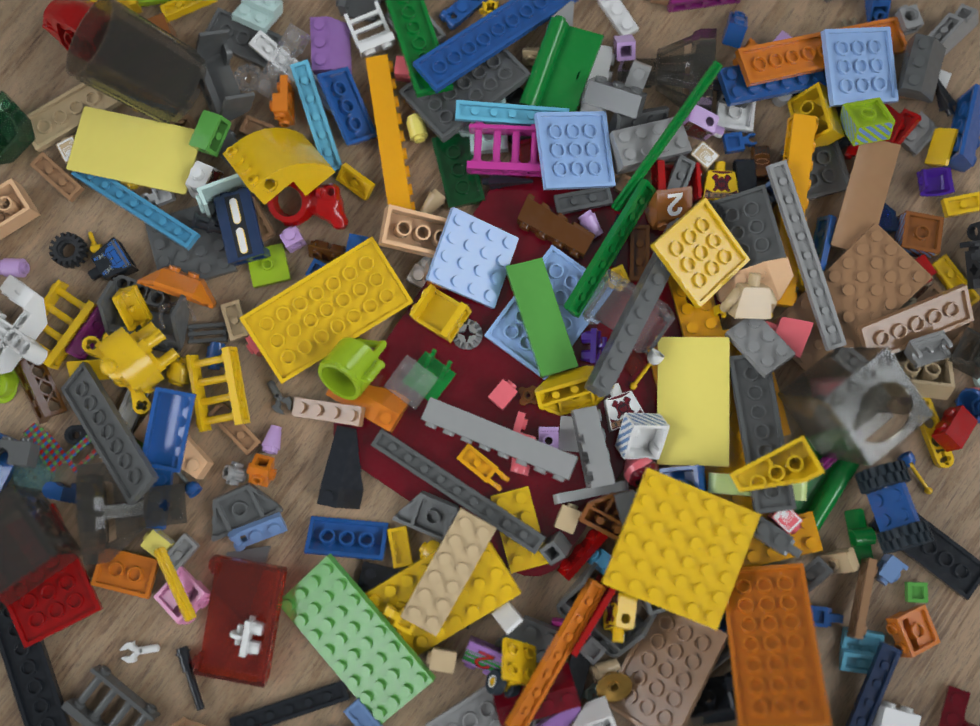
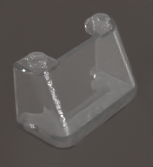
[583,269,675,355]

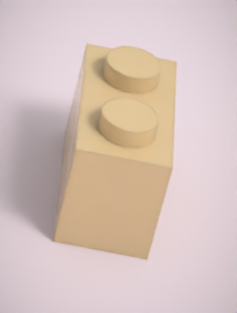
[426,646,458,674]

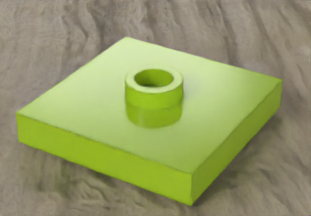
[248,243,291,289]

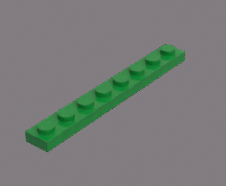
[563,179,656,318]

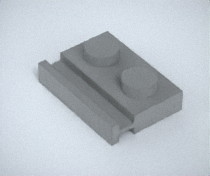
[901,111,940,157]

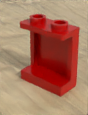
[650,160,703,204]

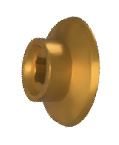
[596,671,632,702]

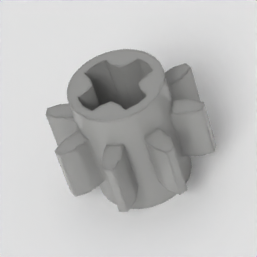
[222,461,247,486]

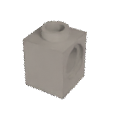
[893,4,924,36]

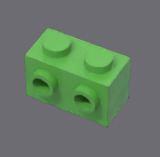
[189,110,232,157]

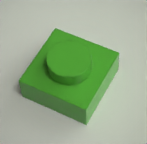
[904,581,928,603]

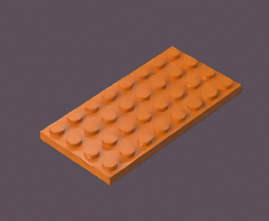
[725,563,832,726]

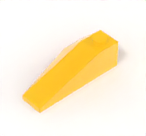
[729,436,825,492]

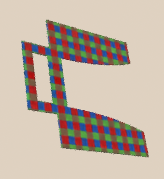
[23,423,98,474]

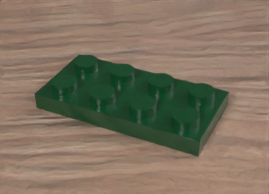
[431,133,485,210]

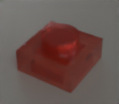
[623,349,647,377]

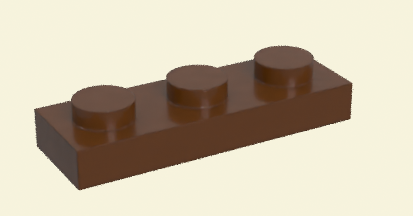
[629,225,650,282]

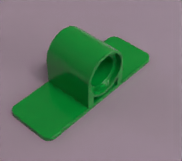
[844,508,876,565]

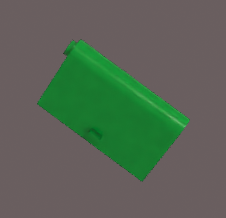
[519,15,604,112]
[793,433,860,532]

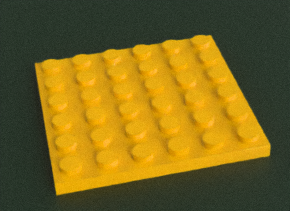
[601,468,761,630]

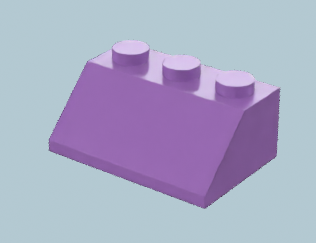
[310,16,352,76]

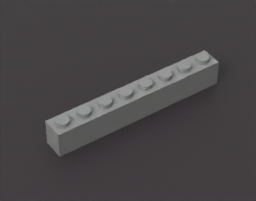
[421,397,578,482]

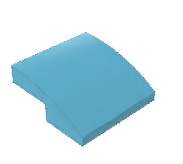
[839,626,885,674]

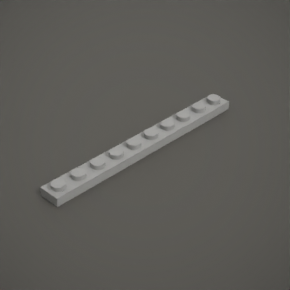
[766,160,847,351]

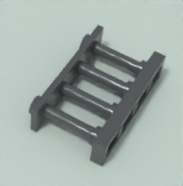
[61,665,161,726]

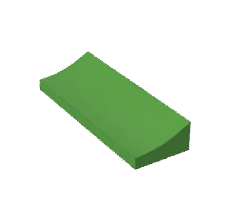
[505,257,578,379]

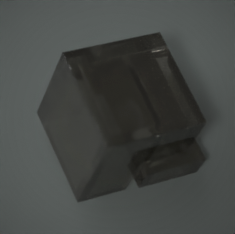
[948,327,980,380]

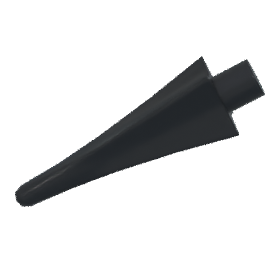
[935,79,957,117]
[482,175,534,190]

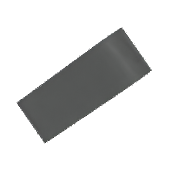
[113,275,171,310]

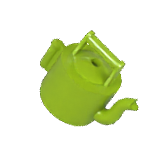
[318,337,386,400]

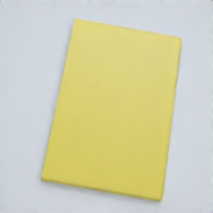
[66,106,198,195]
[657,337,730,466]

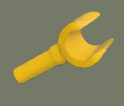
[88,232,103,253]

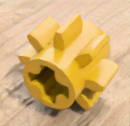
[479,0,499,18]

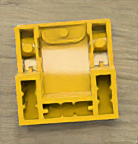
[223,127,336,205]

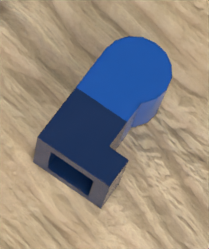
[42,481,87,504]

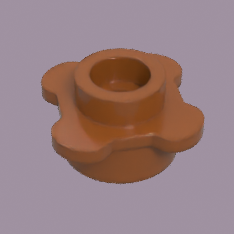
[518,385,537,406]

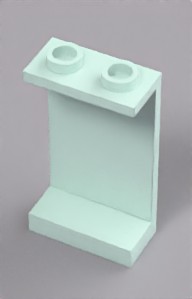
[195,174,267,218]

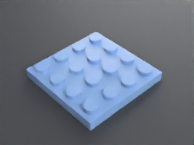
[820,27,899,107]
[534,111,616,190]
[425,207,519,309]

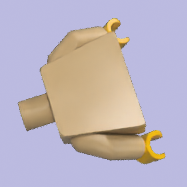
[713,272,777,319]

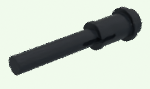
[175,645,205,711]

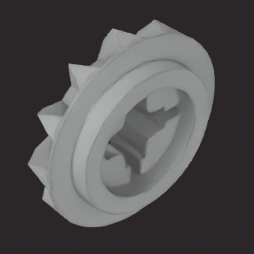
[453,319,483,350]

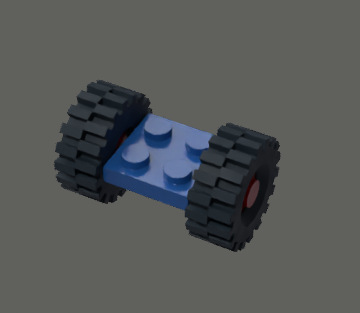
[854,460,935,554]

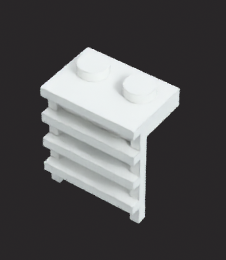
[344,1,395,58]

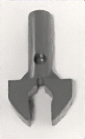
[267,380,293,415]

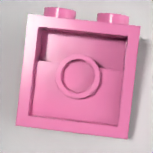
[154,566,212,625]

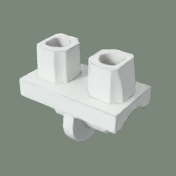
[230,615,265,658]

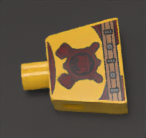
[700,161,738,201]
[603,593,638,643]

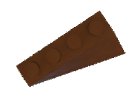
[517,193,595,259]

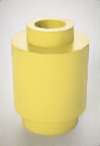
[406,113,428,143]

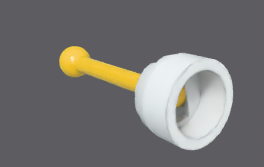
[629,348,665,390]

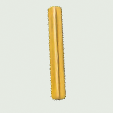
[154,547,196,622]

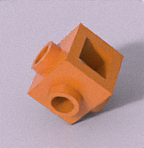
[246,453,277,487]

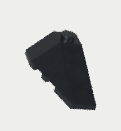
[317,425,364,509]

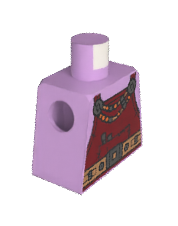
[683,104,725,141]

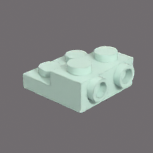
[232,0,283,34]

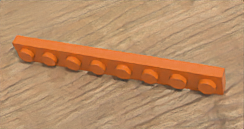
[505,577,606,726]

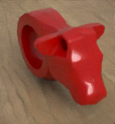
[267,182,349,230]

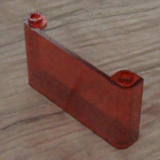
[192,554,287,688]

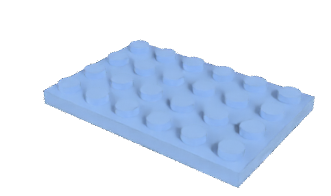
[484,245,614,380]

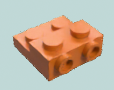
[269,75,295,128]
[886,604,941,658]

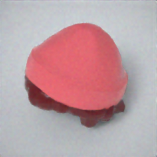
[624,458,659,488]

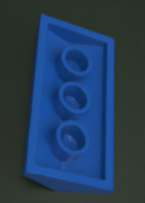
[316,67,377,146]
[304,516,389,561]

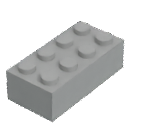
[609,117,692,175]

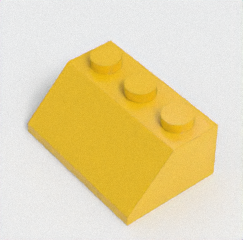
[787,82,845,147]

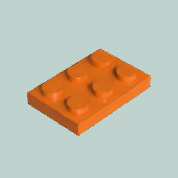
[90,545,159,599]

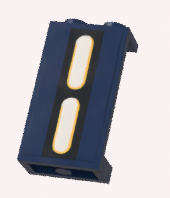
[214,187,271,266]

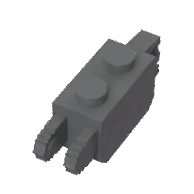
[753,516,803,558]

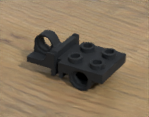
[960,221,980,289]

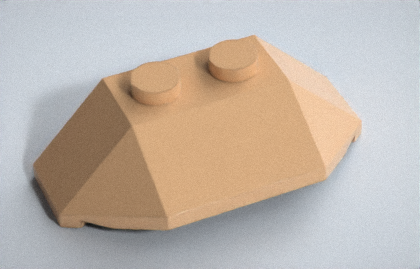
[715,257,794,302]

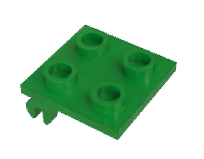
[402,349,456,401]

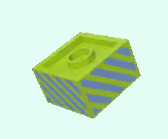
[839,97,895,146]

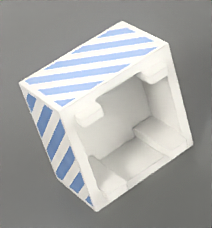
[615,413,670,460]

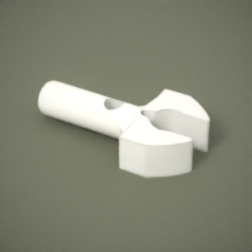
[120,641,160,663]

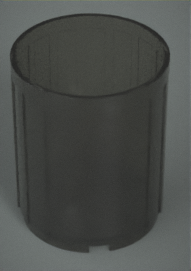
[66,0,206,124]

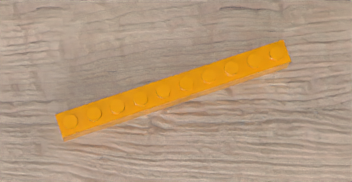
[366,54,416,211]
[775,113,818,308]

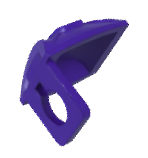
[916,167,955,197]

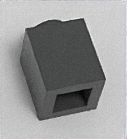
[539,530,572,566]

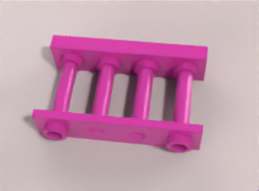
[467,122,542,177]

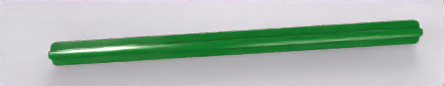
[611,61,723,212]

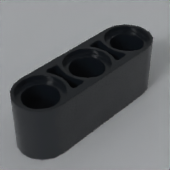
[732,159,757,193]

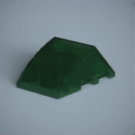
[0,91,36,165]

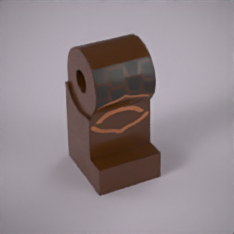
[750,146,771,182]

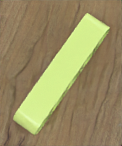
[708,473,807,501]

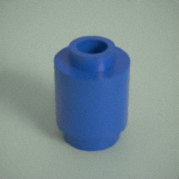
[206,342,226,370]

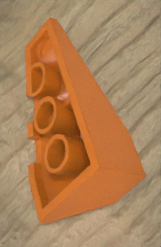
[325,385,411,433]

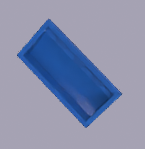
[143,387,196,473]

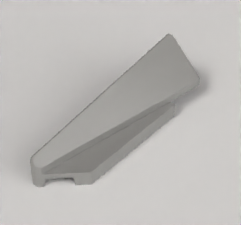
[928,3,979,56]

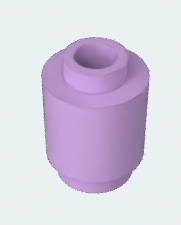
[0,258,30,277]

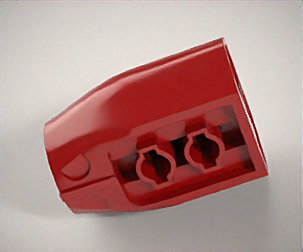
[42,0,134,71]

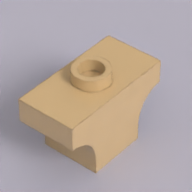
[815,547,860,574]

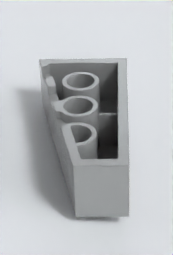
[571,406,616,488]

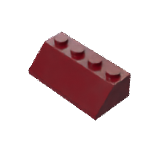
[493,661,581,726]

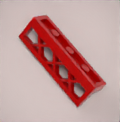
[570,574,617,657]

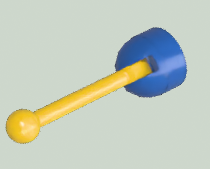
[897,451,933,495]

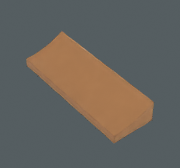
[831,141,901,251]

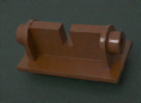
[308,239,346,262]

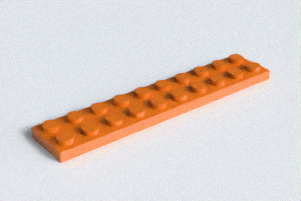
[735,16,907,87]

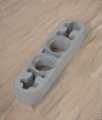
[552,480,629,505]

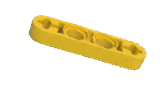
[911,397,954,468]

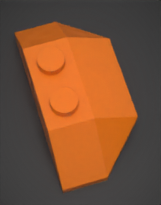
[137,265,217,309]

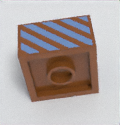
[894,210,944,259]

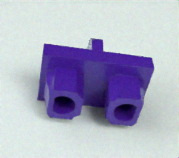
[581,328,607,365]

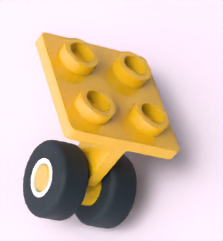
[485,637,536,698]

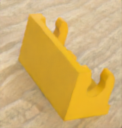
[111,284,153,332]

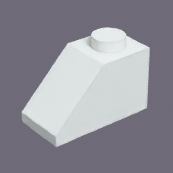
[491,601,523,634]

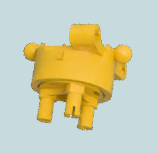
[82,321,180,416]

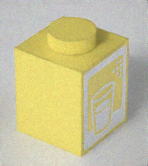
[140,529,176,558]

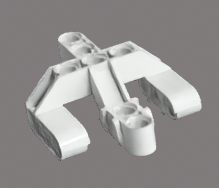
[0,275,48,374]

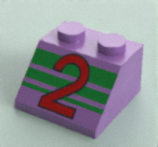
[461,635,502,675]

